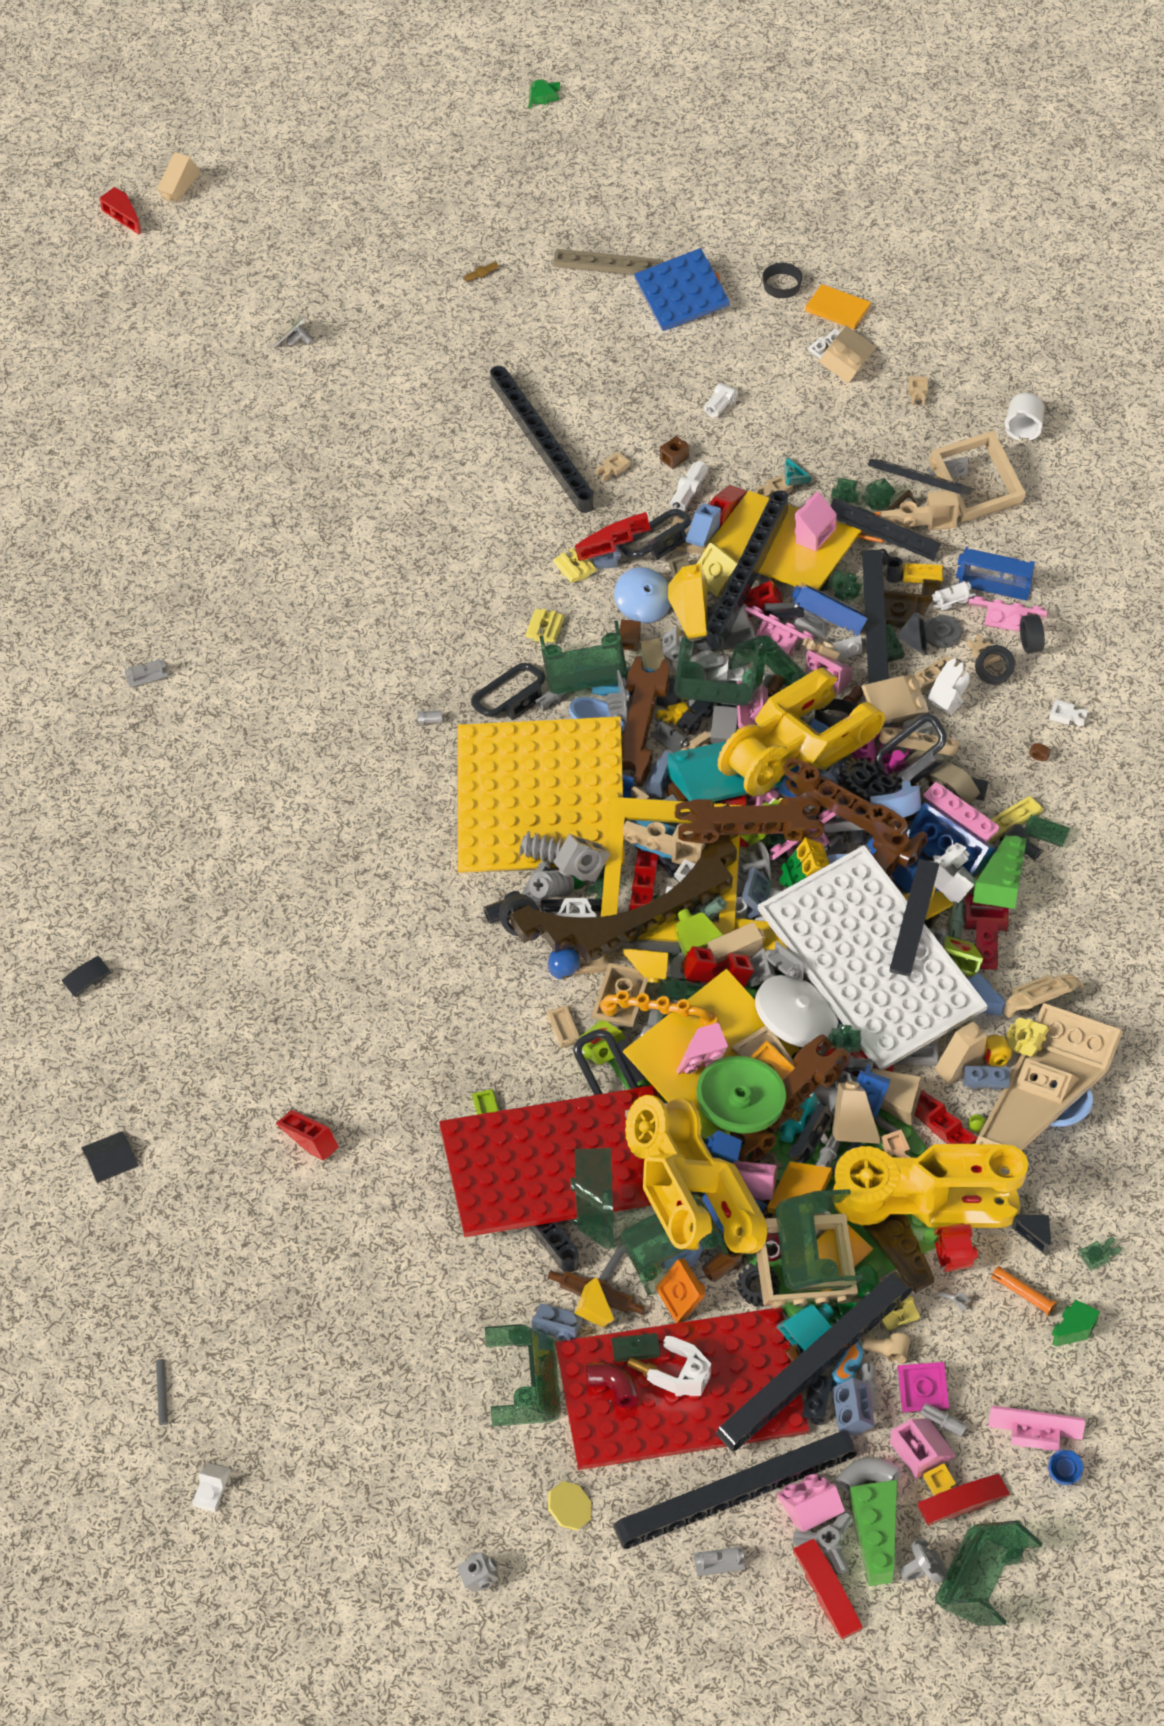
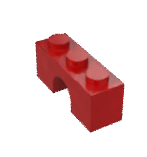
[681,946,754,988]

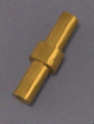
[464,261,499,282]
[627,1357,673,1377]

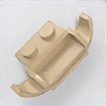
[1004,974,1085,1018]

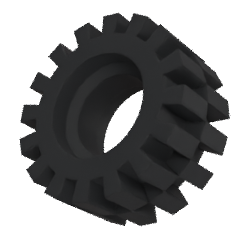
[736,1262,780,1307]

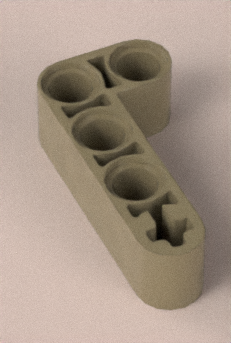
[905,750,980,805]

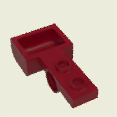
[965,894,1009,970]

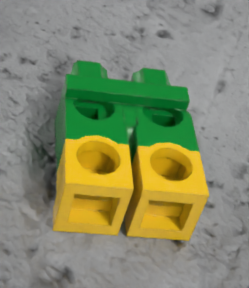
[779,838,830,888]

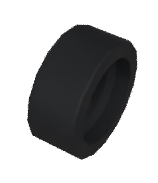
[1020,614,1045,654]
[975,645,1015,685]
[498,894,540,936]

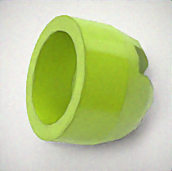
[968,1114,986,1133]

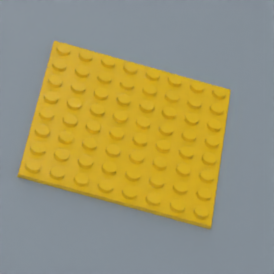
[458,717,625,873]

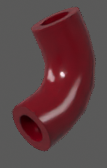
[586,1362,638,1408]

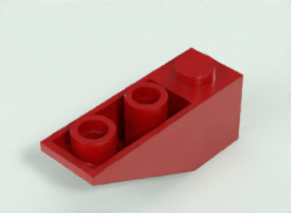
[709,485,747,530]

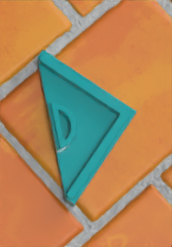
[784,457,812,486]

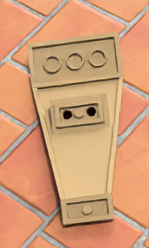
[976,1003,1123,1171]

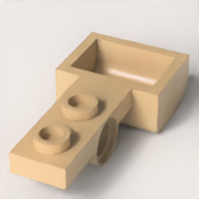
[880,490,959,531]
[623,821,705,865]

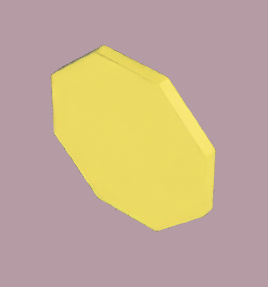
[548,1481,591,1531]

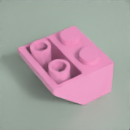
[795,492,837,551]
[805,650,853,695]
[677,1023,728,1074]
[733,1161,778,1200]
[890,1418,956,1480]
[777,1474,845,1532]

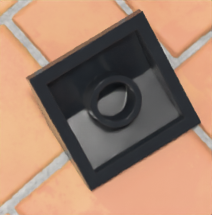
[81,1131,138,1183]

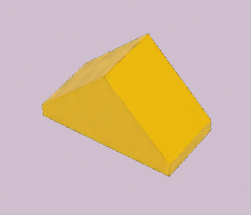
[574,1278,614,1328]

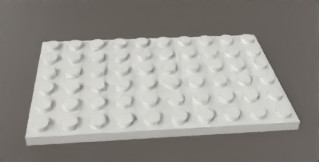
[758,845,988,1070]

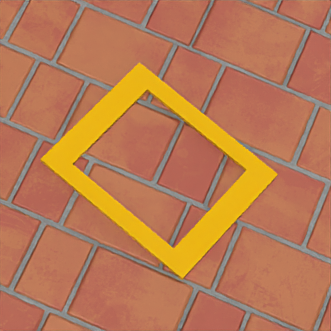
[601,797,742,942]

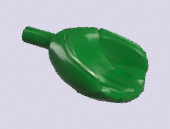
[855,1264,879,1298]

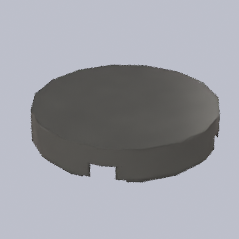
[924,615,962,649]

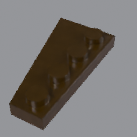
[863,1214,935,1294]

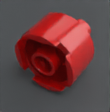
[934,1223,978,1272]

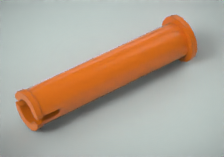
[991,1266,1058,1317]

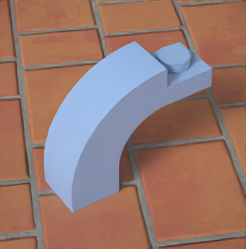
[870,781,921,817]

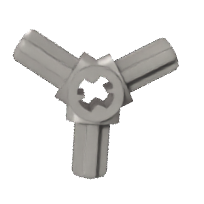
[793,1512,853,1575]

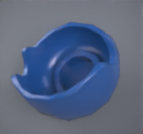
[548,947,580,979]
[1047,1449,1084,1486]

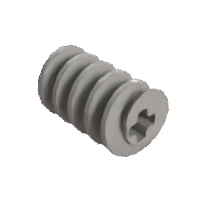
[519,831,563,864]
[529,870,574,898]

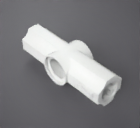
[670,461,708,511]

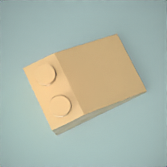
[819,326,877,383]
[862,675,929,723]
[591,963,651,1028]

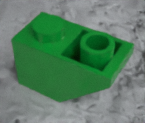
[1051,1299,1100,1347]

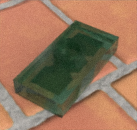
[886,624,905,662]
[1025,815,1070,848]
[611,1333,660,1362]

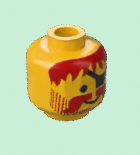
[984,1034,1012,1067]

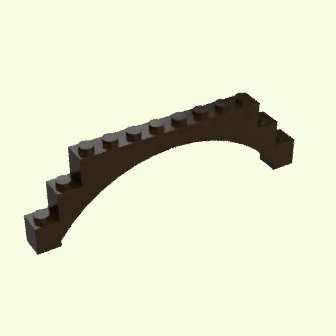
[510,804,738,963]

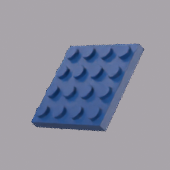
[634,248,730,331]

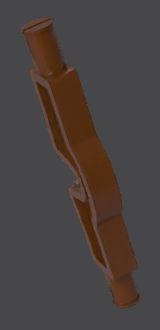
[548,1270,645,1315]

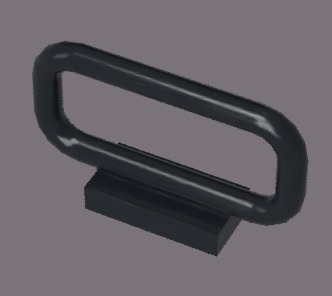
[619,509,692,560]
[471,662,545,721]
[875,714,947,785]
[573,1029,645,1095]

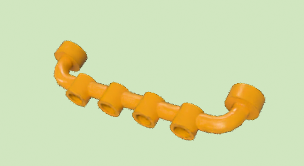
[600,990,720,1027]

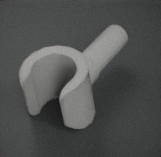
[938,1290,971,1310]

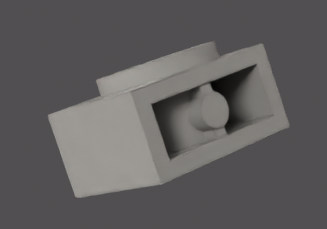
[554,834,610,882]

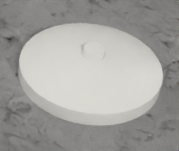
[755,975,838,1047]

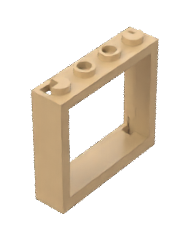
[928,430,1026,523]
[756,1213,858,1308]

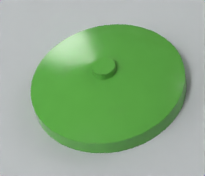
[696,1056,786,1133]

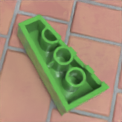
[973,835,1027,909]
[849,1480,897,1586]

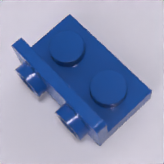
[856,1064,891,1119]

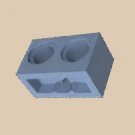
[832,1378,875,1436]

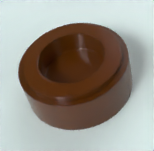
[1029,743,1051,762]

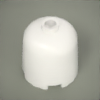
[1005,392,1044,440]

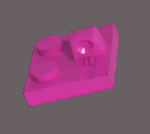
[897,1362,949,1413]

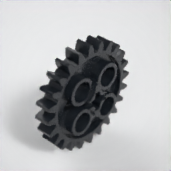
[838,757,902,803]

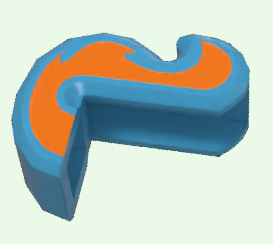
[831,1341,864,1387]

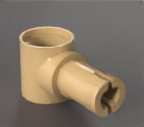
[863,1333,910,1364]

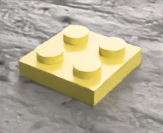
[697,542,738,597]

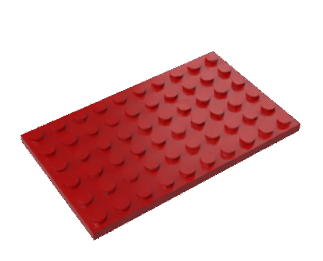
[439,1085,659,1238]
[555,1308,809,1470]

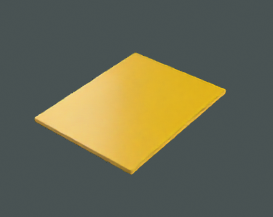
[703,491,861,591]
[623,969,799,1109]

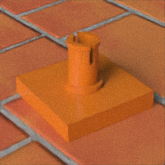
[655,1258,706,1323]

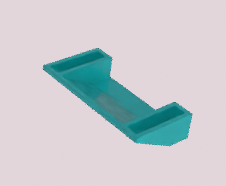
[667,741,785,802]

